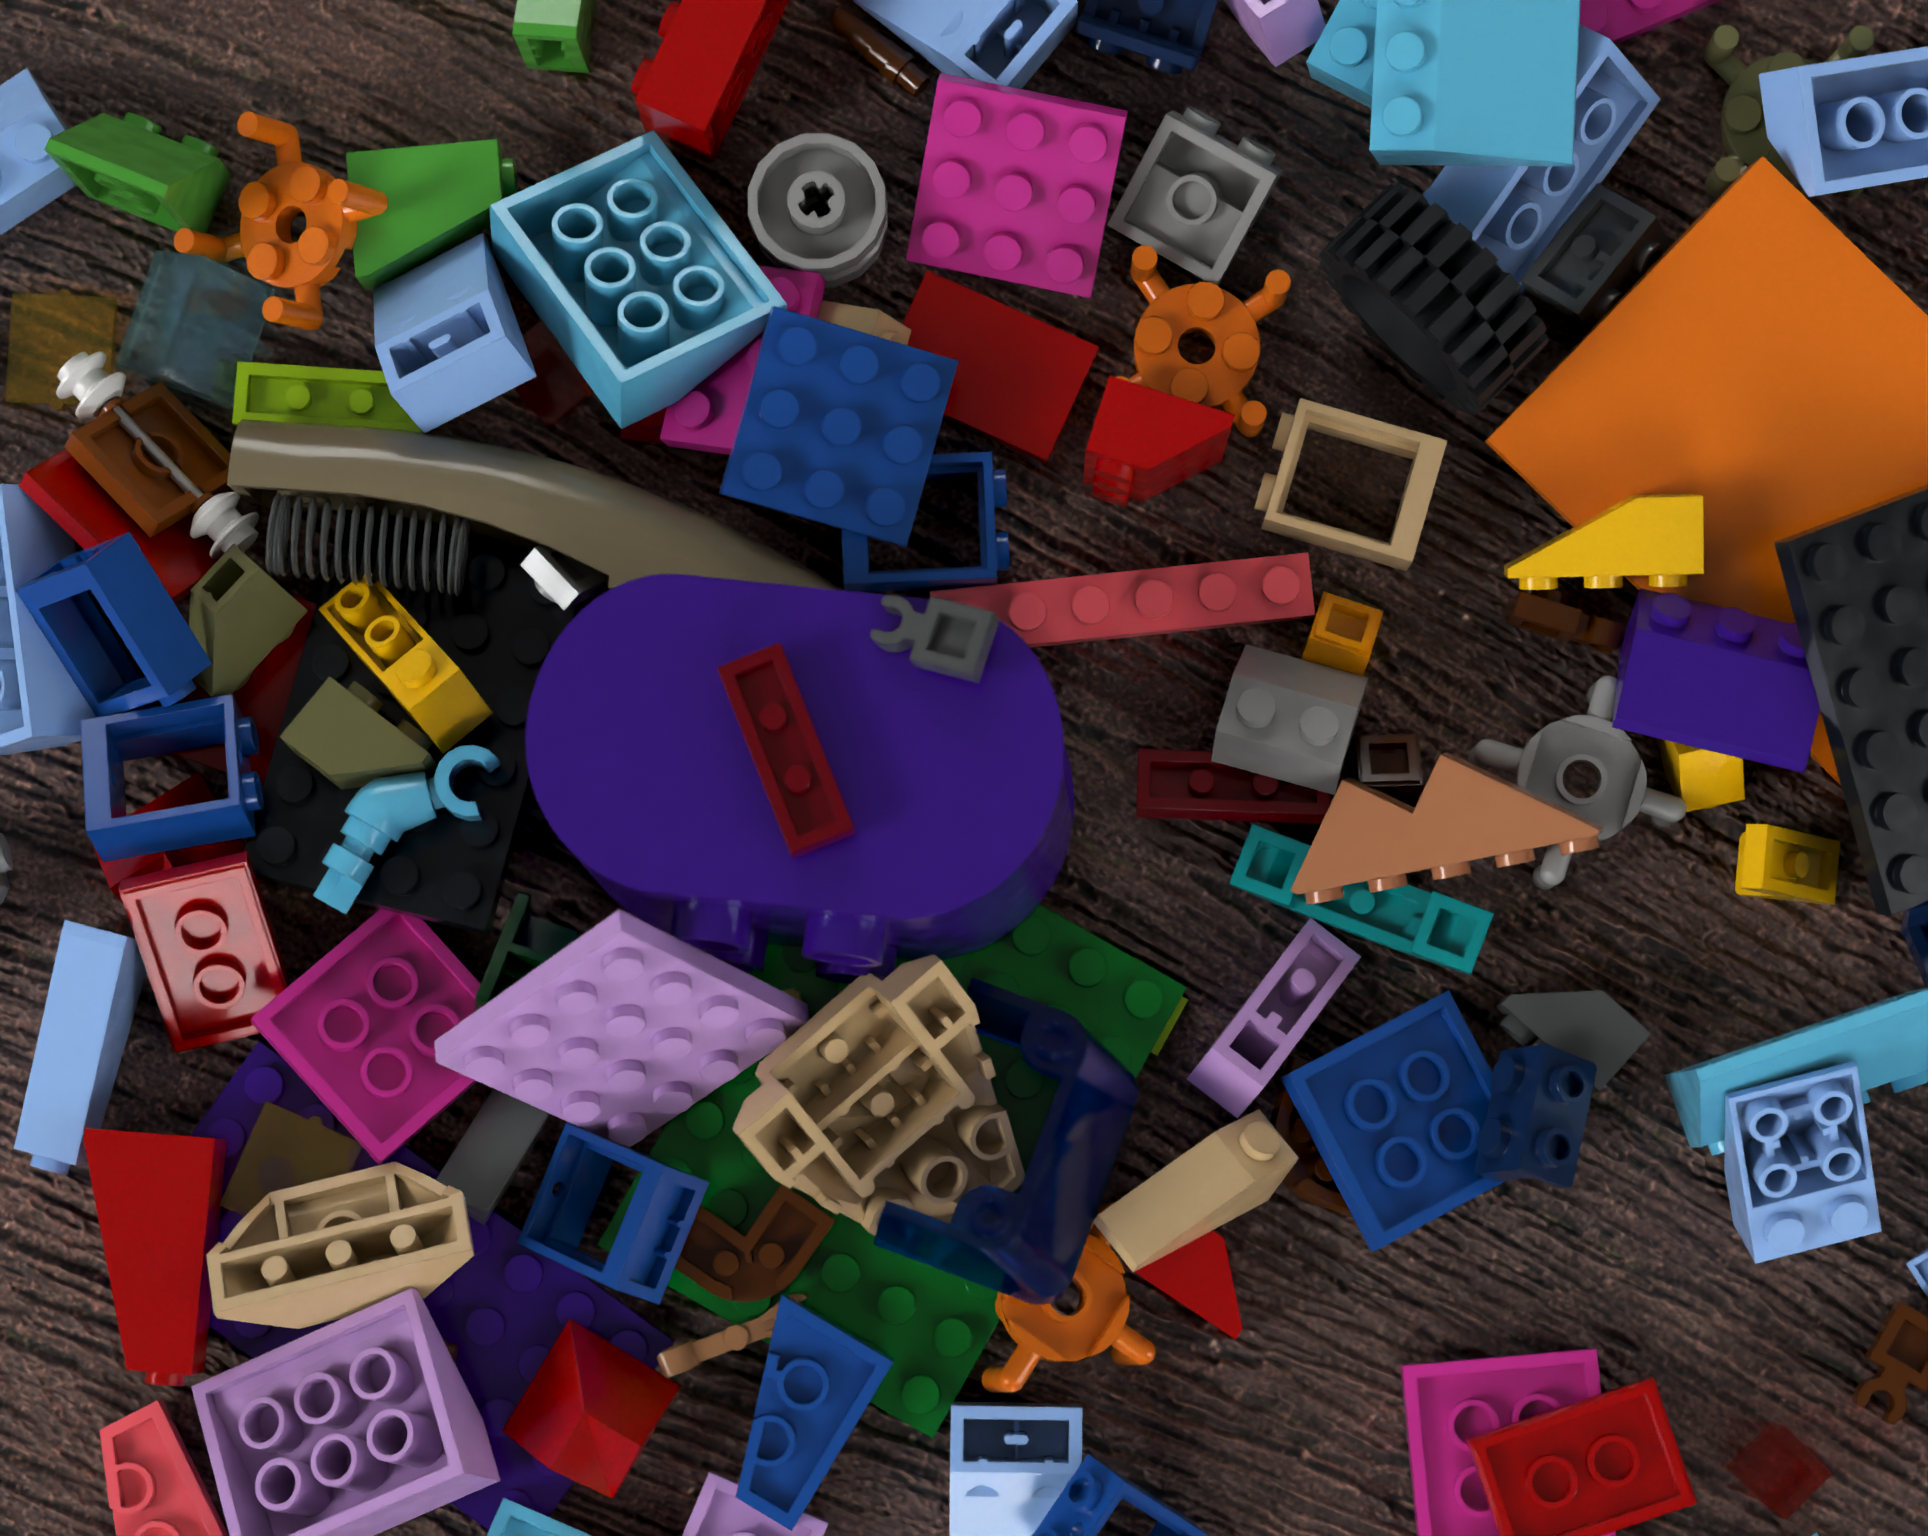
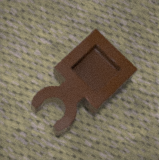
[1506,589,1624,654]
[1852,1301,1928,1425]

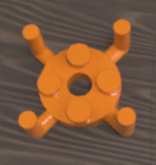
[174,111,388,331]
[1116,245,1291,438]
[955,1202,1156,1393]

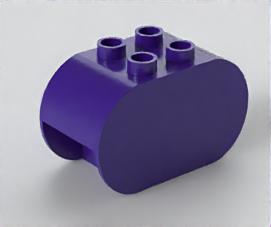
[525,574,1075,984]

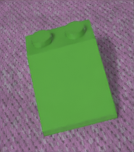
[44,112,231,233]

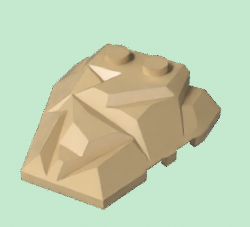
[732,954,1027,1266]

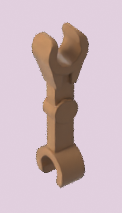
[657,1291,809,1377]

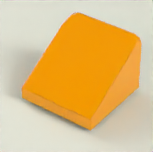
[1301,591,1384,676]

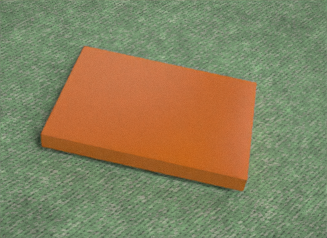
[1484,156,1928,785]

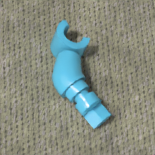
[313,745,501,914]

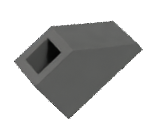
[1495,990,1651,1093]

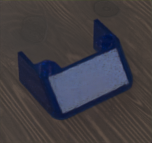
[873,977,1138,1305]

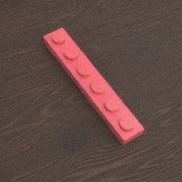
[929,552,1315,648]

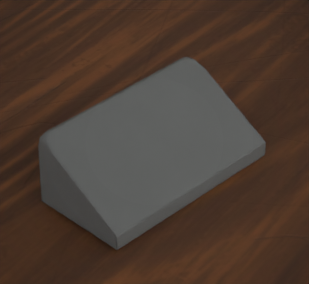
[436,1088,552,1225]

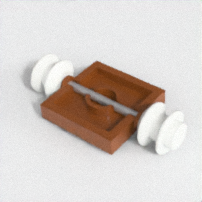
[56,352,259,559]

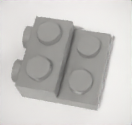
[1107,106,1283,286]

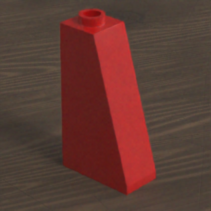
[84,1128,227,1386]

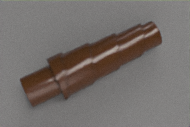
[830,6,931,97]

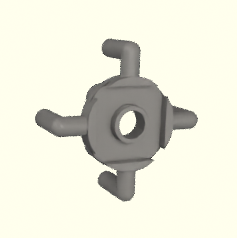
[1468,676,1687,890]

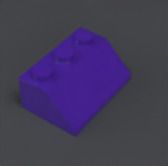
[1612,588,1820,773]

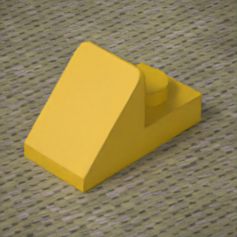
[1735,824,1840,905]

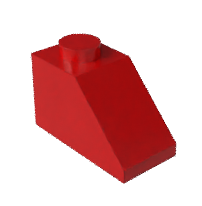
[1125,1230,1243,1339]

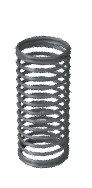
[265,493,470,597]

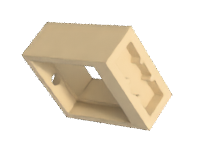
[1254,398,1448,571]

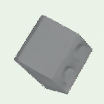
[1211,644,1369,795]

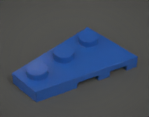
[736,1292,893,1531]

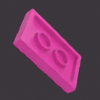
[660,265,826,455]

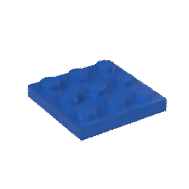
[719,306,959,547]
[1280,990,1507,1252]

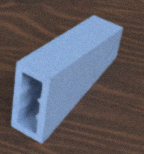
[14,920,146,1175]

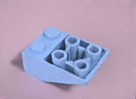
[853,0,1078,89]
[373,233,537,434]
[1724,1061,1882,1264]
[949,1401,1083,1536]

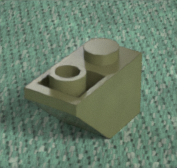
[189,543,308,697]
[280,676,438,789]

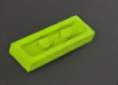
[232,361,423,433]

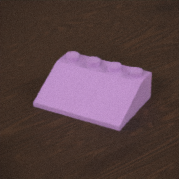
[191,1288,500,1536]

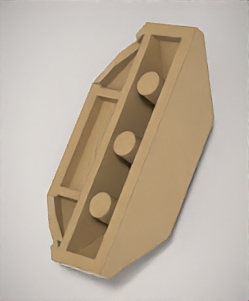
[206,1161,475,1329]

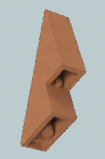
[1290,752,1604,905]

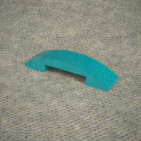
[1229,824,1494,975]

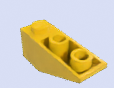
[1504,493,1704,590]
[318,573,493,754]

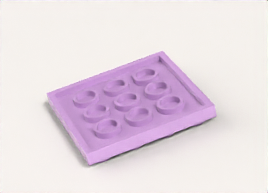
[434,909,810,1147]

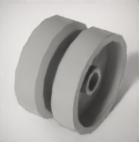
[748,133,888,288]

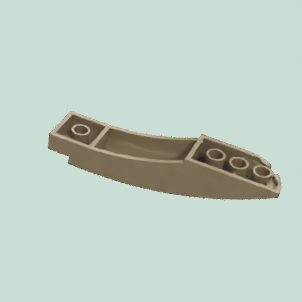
[227,419,844,591]

